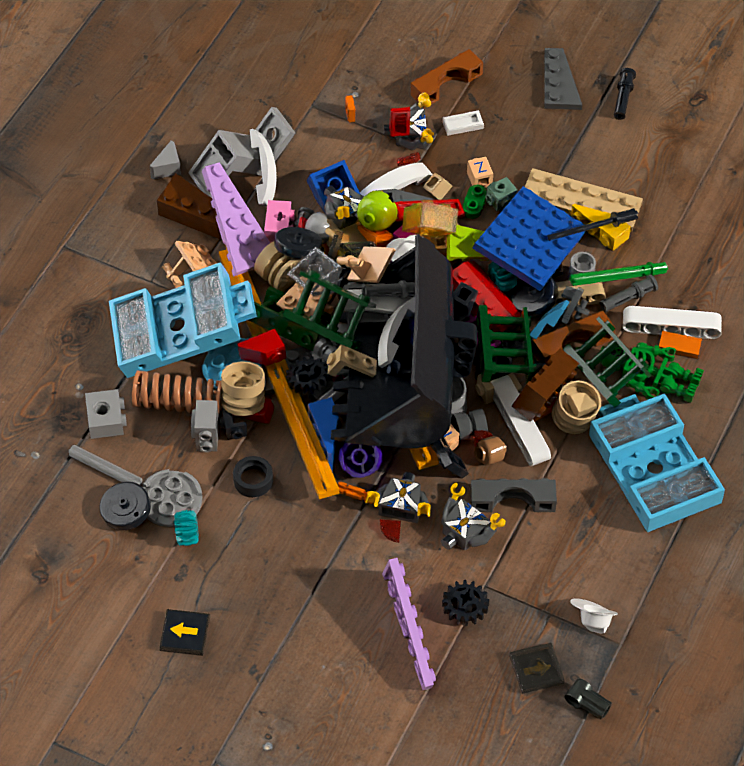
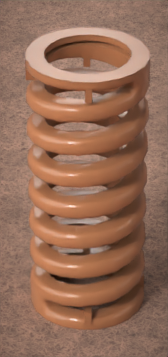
[132,370,223,417]

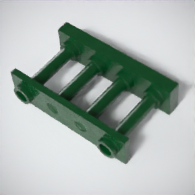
[282,269,377,350]
[248,286,333,351]
[476,305,537,384]
[563,317,651,408]

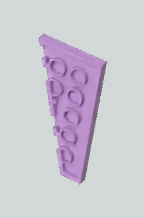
[202,162,270,277]
[382,558,436,690]

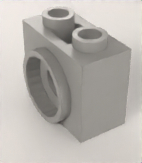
[85,389,127,439]
[191,400,219,452]

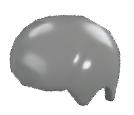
[305,212,330,244]

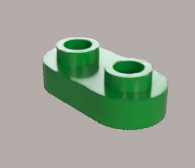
[463,185,487,219]

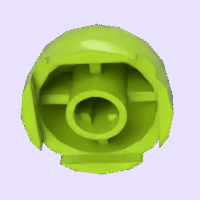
[357,191,398,231]

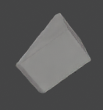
[150,141,181,179]

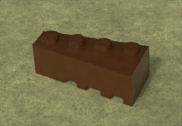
[157,173,222,240]
[511,348,579,422]

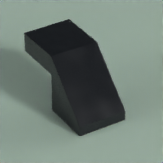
[453,282,478,322]

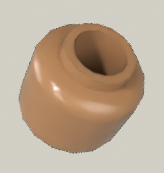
[474,436,507,465]

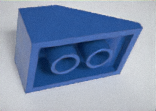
[306,160,360,215]
[308,397,341,473]

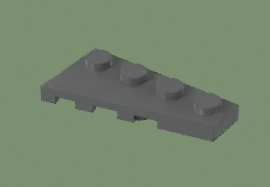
[544,48,582,110]

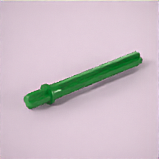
[569,262,668,286]

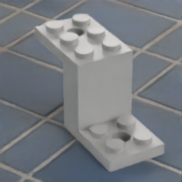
[188,107,296,198]

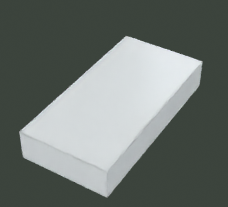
[442,110,484,136]

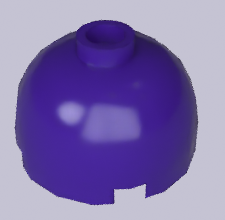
[339,443,382,478]

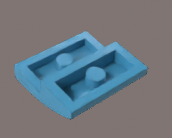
[530,300,570,339]

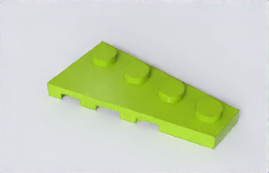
[447,223,488,261]

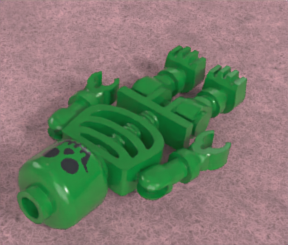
[600,342,704,403]

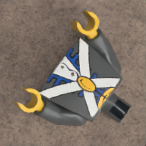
[384,93,434,150]
[324,186,383,230]
[365,472,431,524]
[441,483,505,550]

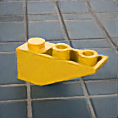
[571,204,631,251]

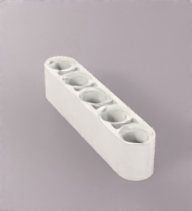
[623,306,722,339]
[491,375,551,466]

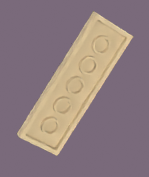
[525,168,643,232]

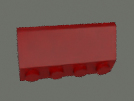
[453,260,521,332]

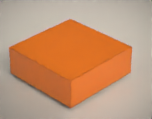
[345,95,355,122]

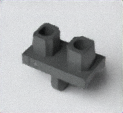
[558,286,590,324]

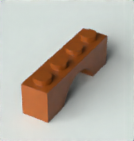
[411,49,483,109]
[532,311,615,363]

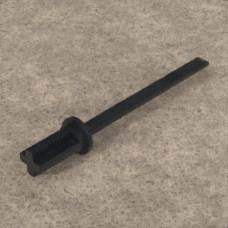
[547,208,638,241]

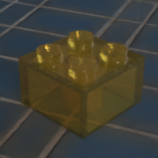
[402,200,458,238]

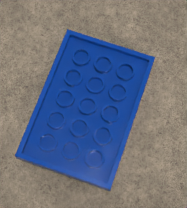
[472,186,586,291]

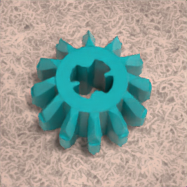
[487,262,518,292]
[174,510,199,546]

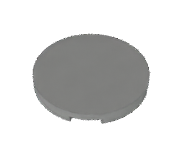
[142,469,202,527]

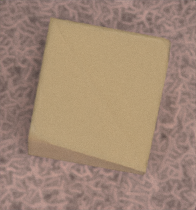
[423,173,452,200]
[567,393,597,418]

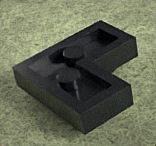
[430,436,469,478]

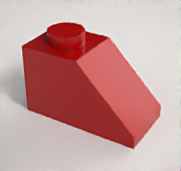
[237,329,286,366]

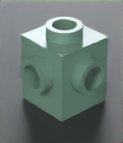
[486,177,517,211]

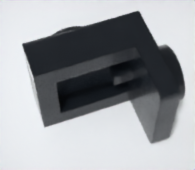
[219,408,247,440]

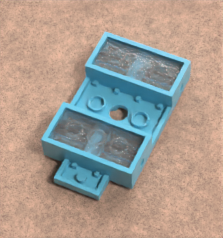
[109,262,257,378]
[589,393,725,532]

